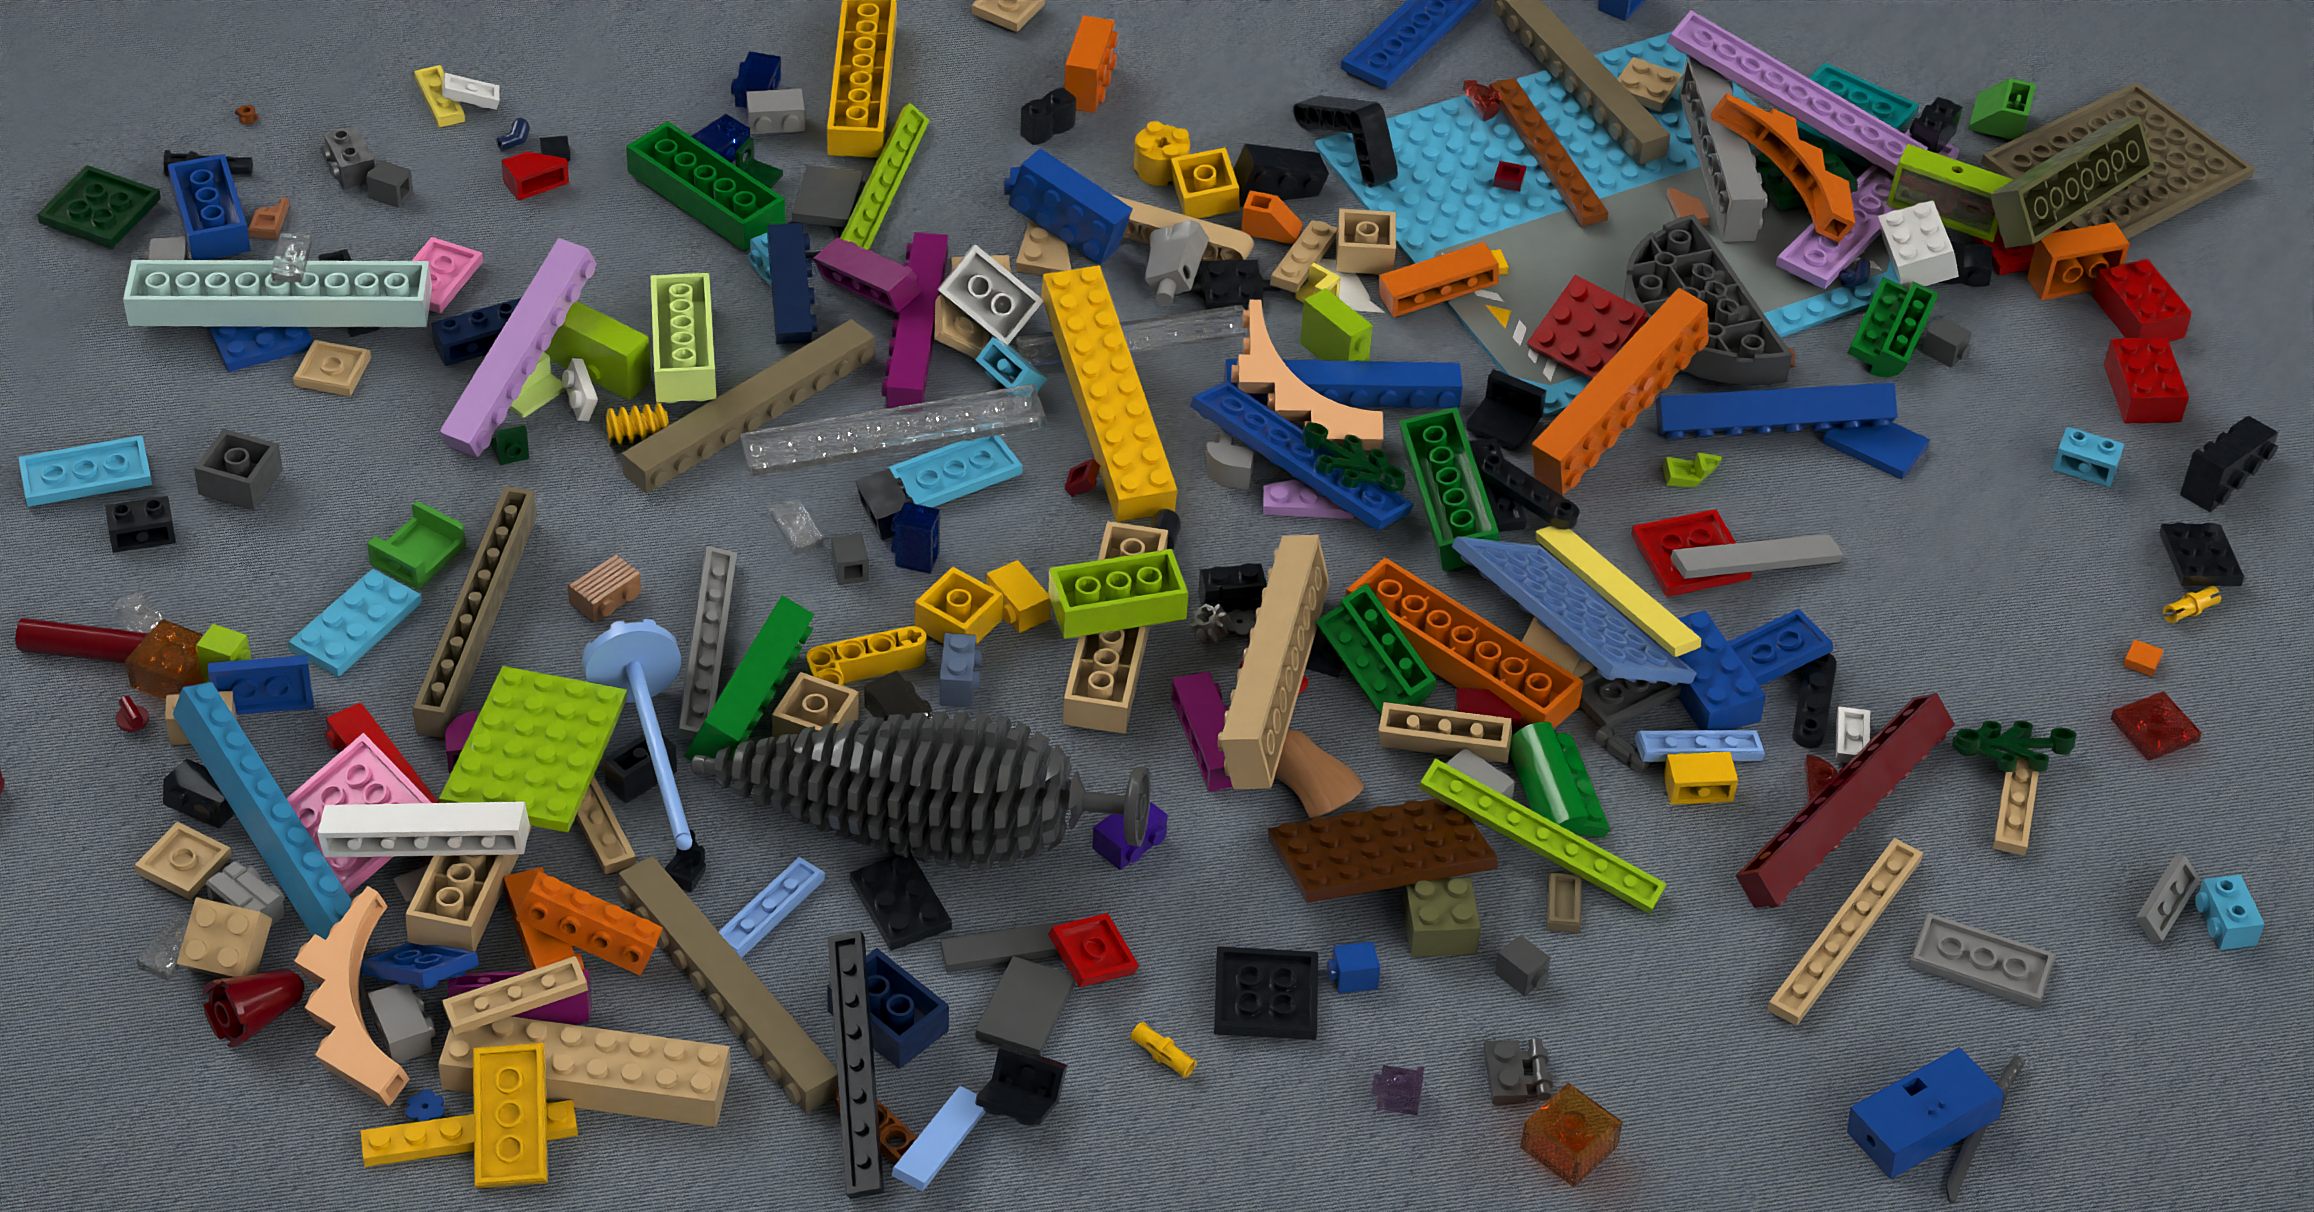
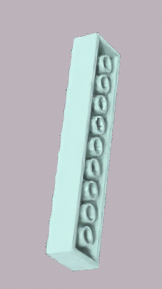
[123,260,432,327]

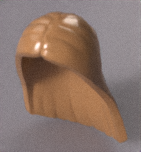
[1275,729,1365,819]

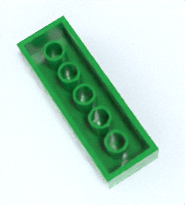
[626,121,786,251]
[1399,407,1500,571]
[683,595,815,776]

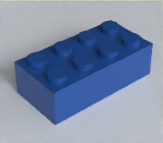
[1008,148,1133,265]
[168,154,251,260]
[1677,610,1766,730]

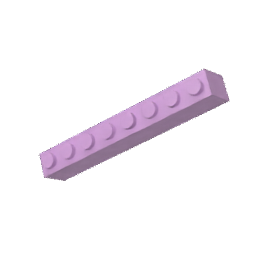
[439,238,597,458]

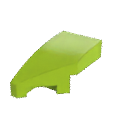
[1662,452,1722,487]

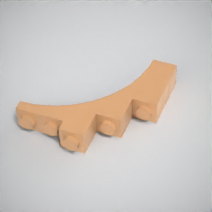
[1231,300,1383,450]
[294,886,410,1107]

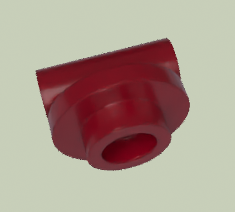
[116,696,149,732]

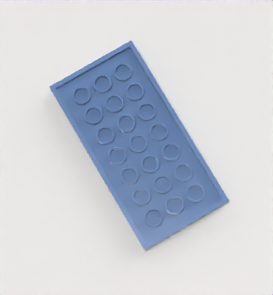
[1452,536,1697,685]

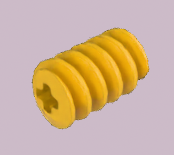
[606,403,669,446]

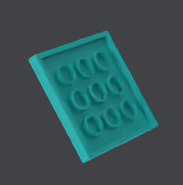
[1778,62,1920,167]

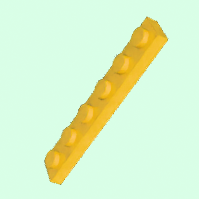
[360,1100,578,1167]

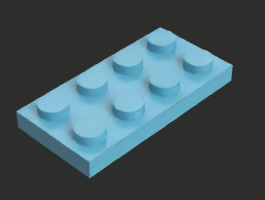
[887,429,1023,513]
[18,435,152,507]
[289,568,422,677]

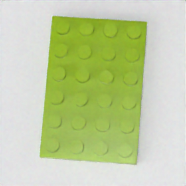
[439,666,627,833]

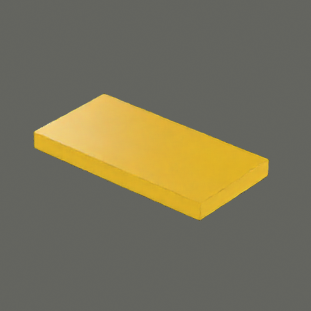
[473,1043,548,1189]

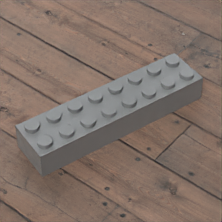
[1679,54,1768,242]

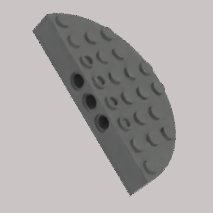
[1623,214,1792,385]

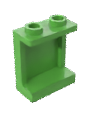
[367,501,466,590]

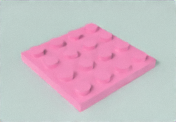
[286,733,431,896]

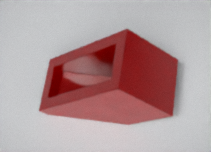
[501,151,569,201]

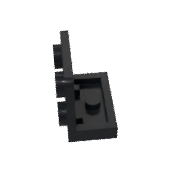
[1466,369,1547,449]
[975,1044,1068,1126]

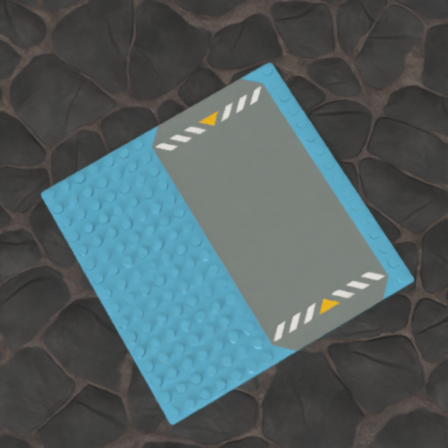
[1314,31,1925,418]

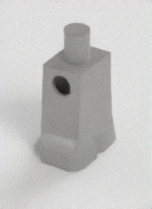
[1145,220,1209,306]

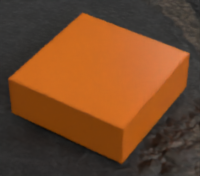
[2123,639,2164,677]

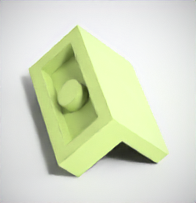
[509,352,566,417]

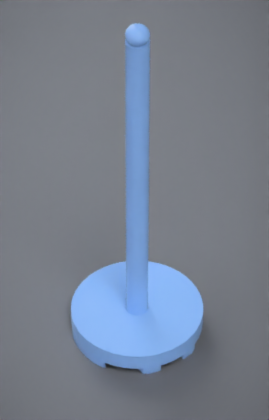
[582,619,692,850]

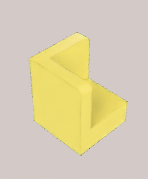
[1295,263,1341,303]

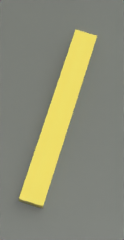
[1536,525,1701,657]

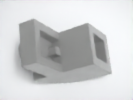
[1205,429,1254,490]

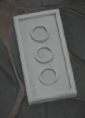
[1908,912,2056,1009]

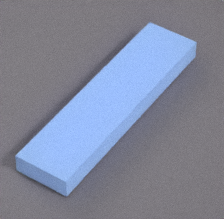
[1634,730,1765,762]
[718,857,825,958]
[892,1086,985,1192]

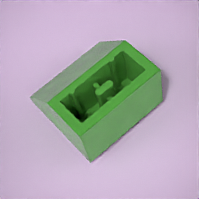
[1968,78,2037,140]

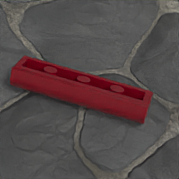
[15,618,151,666]

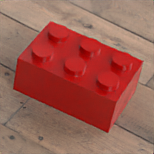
[2092,259,2192,342]
[2103,337,2189,424]

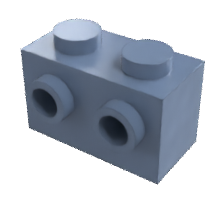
[940,633,982,707]

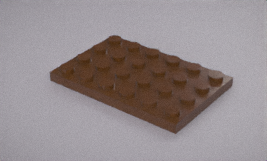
[1268,798,1498,903]

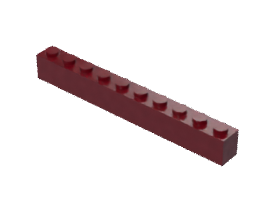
[1735,693,1955,908]

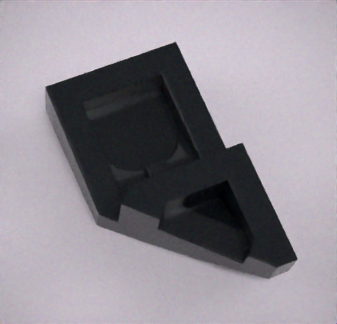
[665,830,706,892]

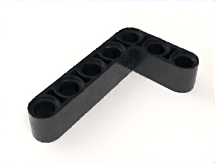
[1293,95,1398,188]

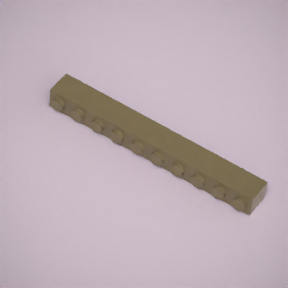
[1493,0,1670,165]
[622,319,875,494]
[413,486,537,739]
[617,855,838,1113]

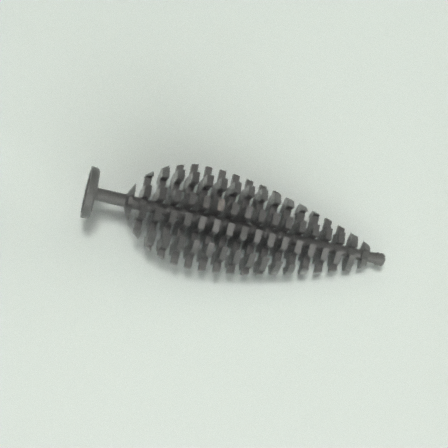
[691,712,1151,870]

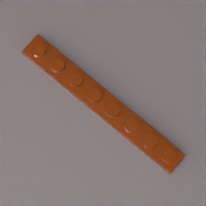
[1489,78,1608,226]

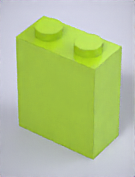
[1300,288,1373,361]

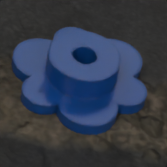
[405,1089,444,1122]

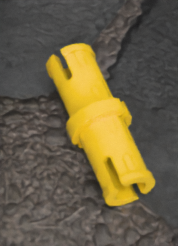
[2163,586,2221,624]
[1130,1021,1197,1079]

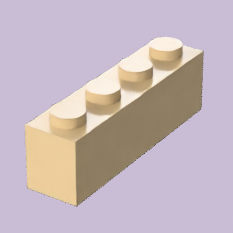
[1379,702,1512,763]

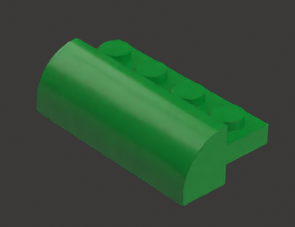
[1847,277,1939,377]
[1315,583,1437,716]
[1509,722,1610,838]

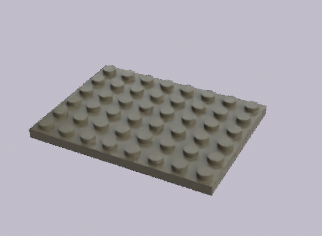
[1981,82,2255,239]

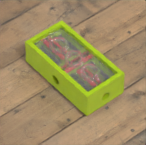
[1886,144,2014,242]

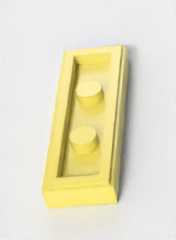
[414,65,465,128]

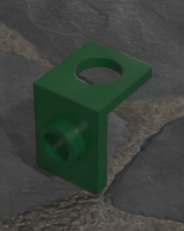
[736,137,783,189]
[491,425,529,465]

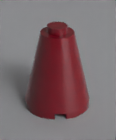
[203,969,305,1047]

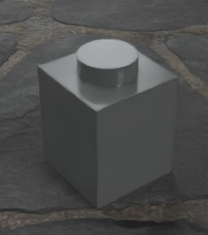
[366,160,413,208]
[1922,317,1972,368]
[831,533,869,585]
[1495,935,1551,997]

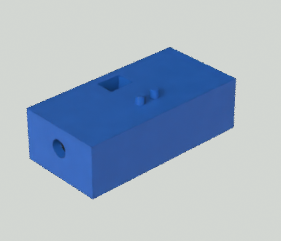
[1847,1047,2004,1179]

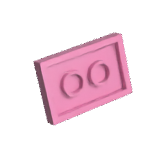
[412,237,483,314]

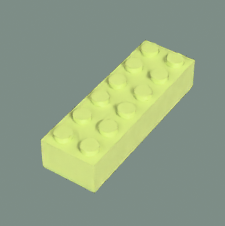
[650,273,717,403]

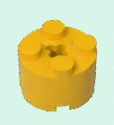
[1133,121,1190,186]

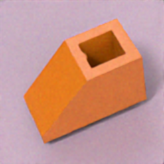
[1241,190,1303,245]

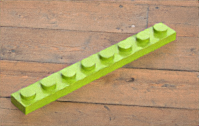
[840,102,930,250]
[1418,758,1667,914]

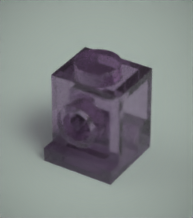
[1372,1065,1425,1115]

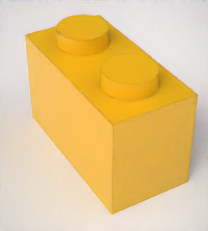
[986,560,1051,633]
[1663,752,1738,805]

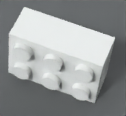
[1878,200,1959,289]
[937,244,1044,345]

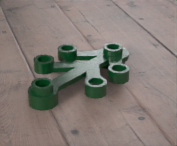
[1302,422,1406,492]
[1952,720,2077,772]

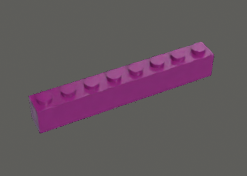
[881,232,948,412]

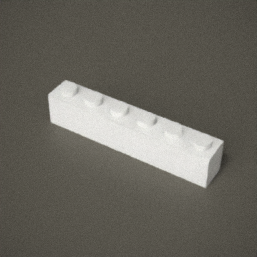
[317,802,530,857]

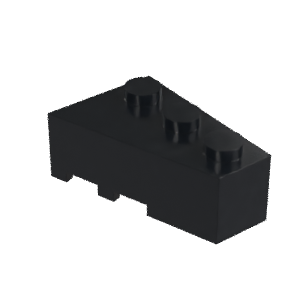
[1233,143,1329,207]

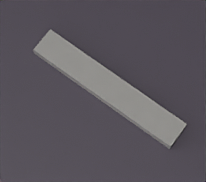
[1670,534,1843,578]

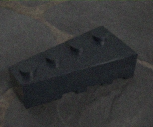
[2180,416,2279,513]

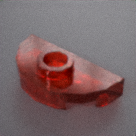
[1463,80,1501,121]
[1805,754,1838,803]

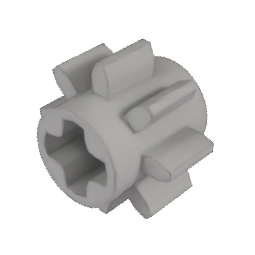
[1190,604,1232,643]

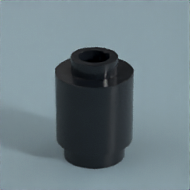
[1149,509,1181,550]

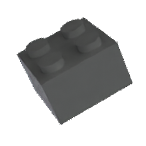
[194,429,283,510]

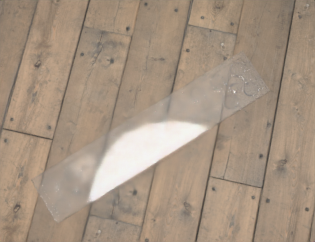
[740,384,1047,477]

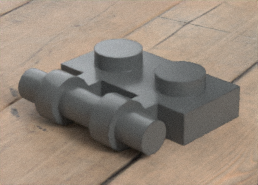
[1483,1038,1553,1104]

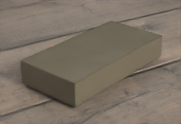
[1546,872,1582,933]

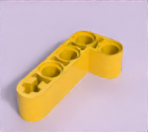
[806,626,927,686]

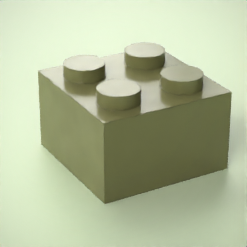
[1402,877,1481,957]

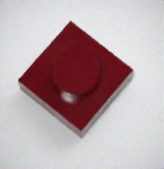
[1493,161,1527,192]
[1064,458,1100,497]

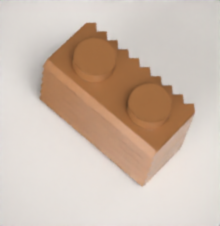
[568,554,641,623]

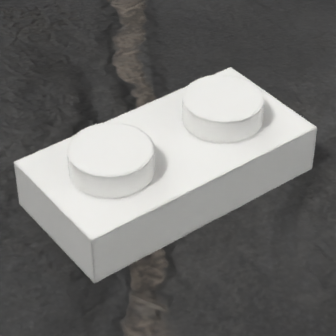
[442,73,500,110]
[562,358,598,422]
[1835,707,1870,763]

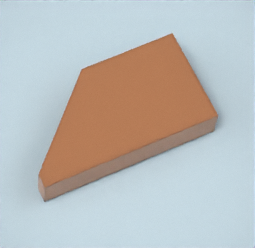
[1666,187,1710,226]
[248,197,290,240]

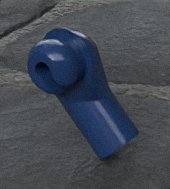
[497,118,530,151]
[1839,259,1871,288]

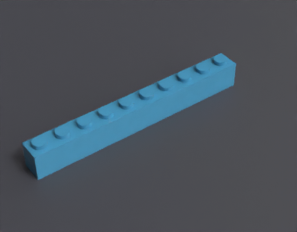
[172,682,352,940]

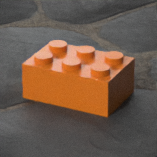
[1064,15,1119,113]
[2027,222,2130,300]

